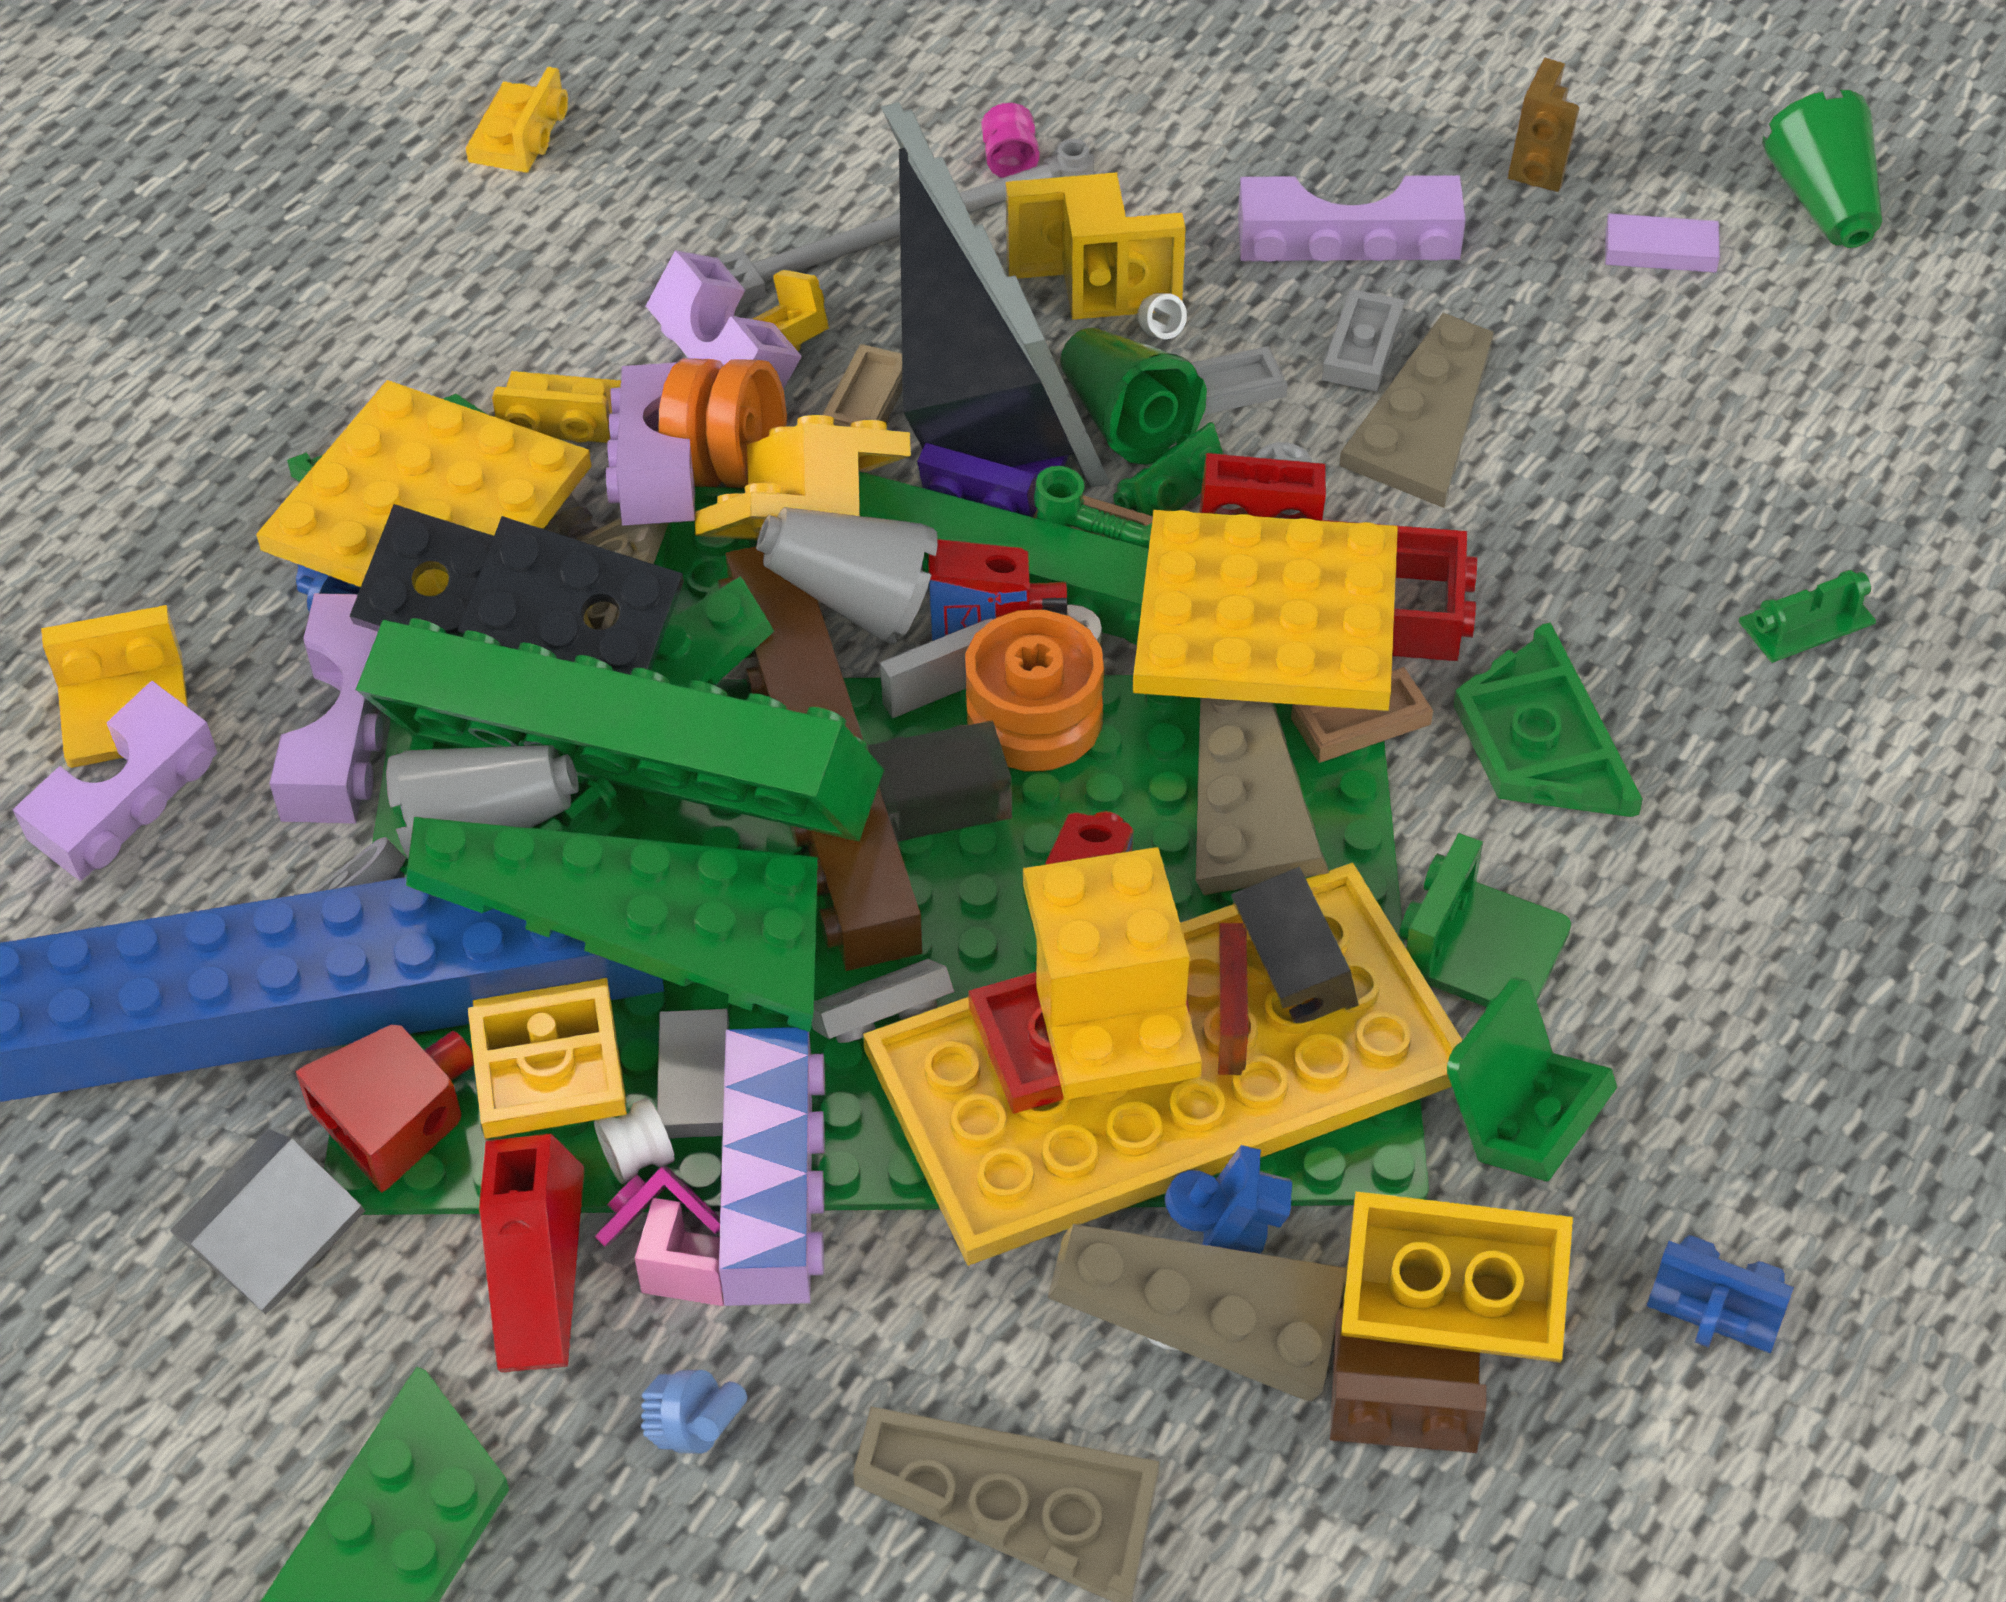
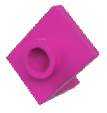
[595,1166,720,1247]

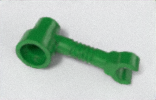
[1034,466,1152,548]

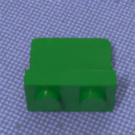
[1399,833,1571,1007]
[1447,977,1618,1182]

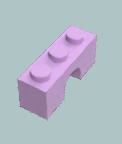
[646,250,802,389]
[12,681,217,881]

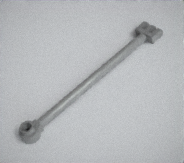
[718,139,1094,307]

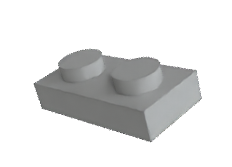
[1322,289,1405,391]
[812,959,954,1043]

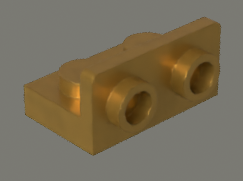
[1507,57,1579,192]

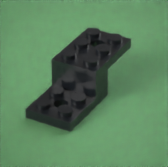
[349,504,684,675]

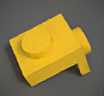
[752,270,829,351]

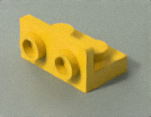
[466,67,568,173]
[492,371,621,443]

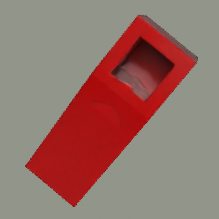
[479,1134,584,1372]

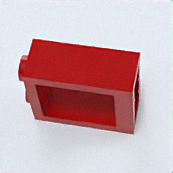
[1322,520,1478,661]

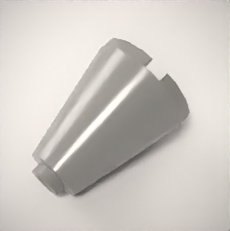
[756,507,938,644]
[386,745,579,858]

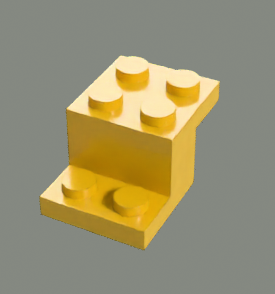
[1005,172,1186,320]
[695,415,911,540]
[1023,847,1202,1100]
[468,978,627,1139]

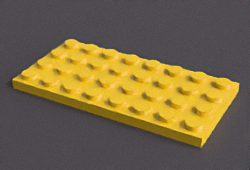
[863,863,1462,1266]

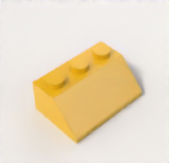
[1341,1191,1573,1363]

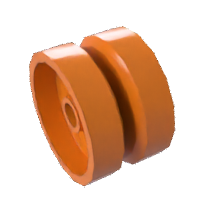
[658,358,787,488]
[965,610,1104,771]

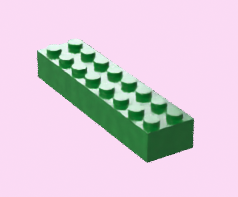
[355,618,884,842]

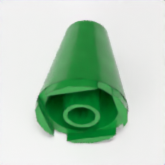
[1762,90,1882,248]
[1060,328,1207,465]

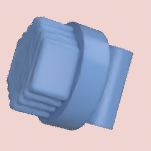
[641,1370,747,1454]

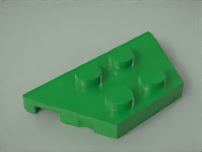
[1453,622,1643,817]
[261,1366,509,1602]

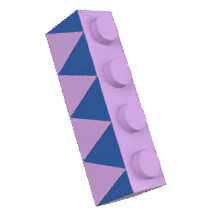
[719,1027,825,1306]

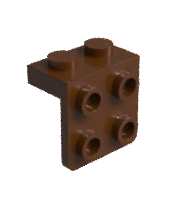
[1330,1308,1487,1453]

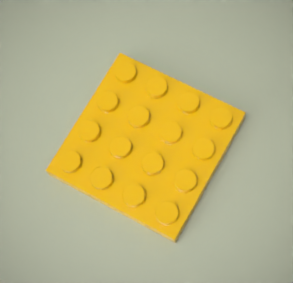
[256,380,592,596]
[1133,510,1398,711]

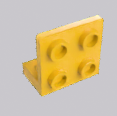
[41,605,189,768]

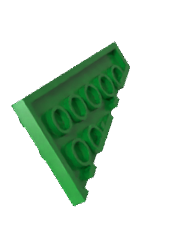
[406,817,818,1032]

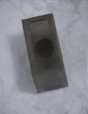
[868,720,1012,842]

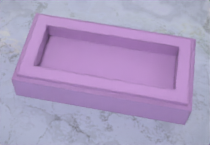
[1605,213,1720,273]

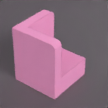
[635,1198,724,1306]

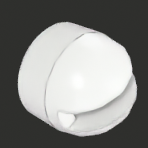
[1137,293,1187,339]

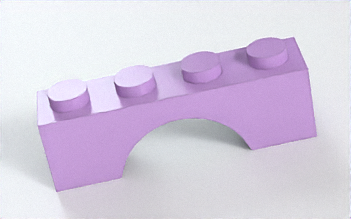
[1238,175,1465,262]
[606,363,695,526]
[269,593,383,824]

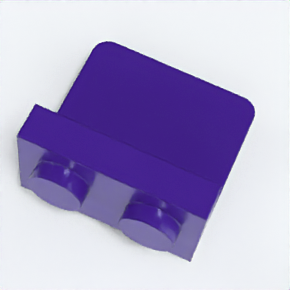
[917,443,1069,517]

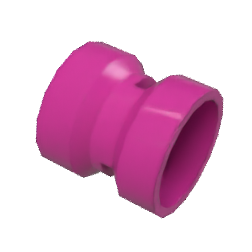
[981,103,1039,178]

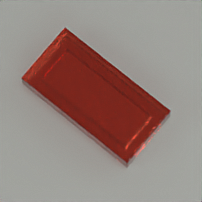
[1217,923,1248,1075]

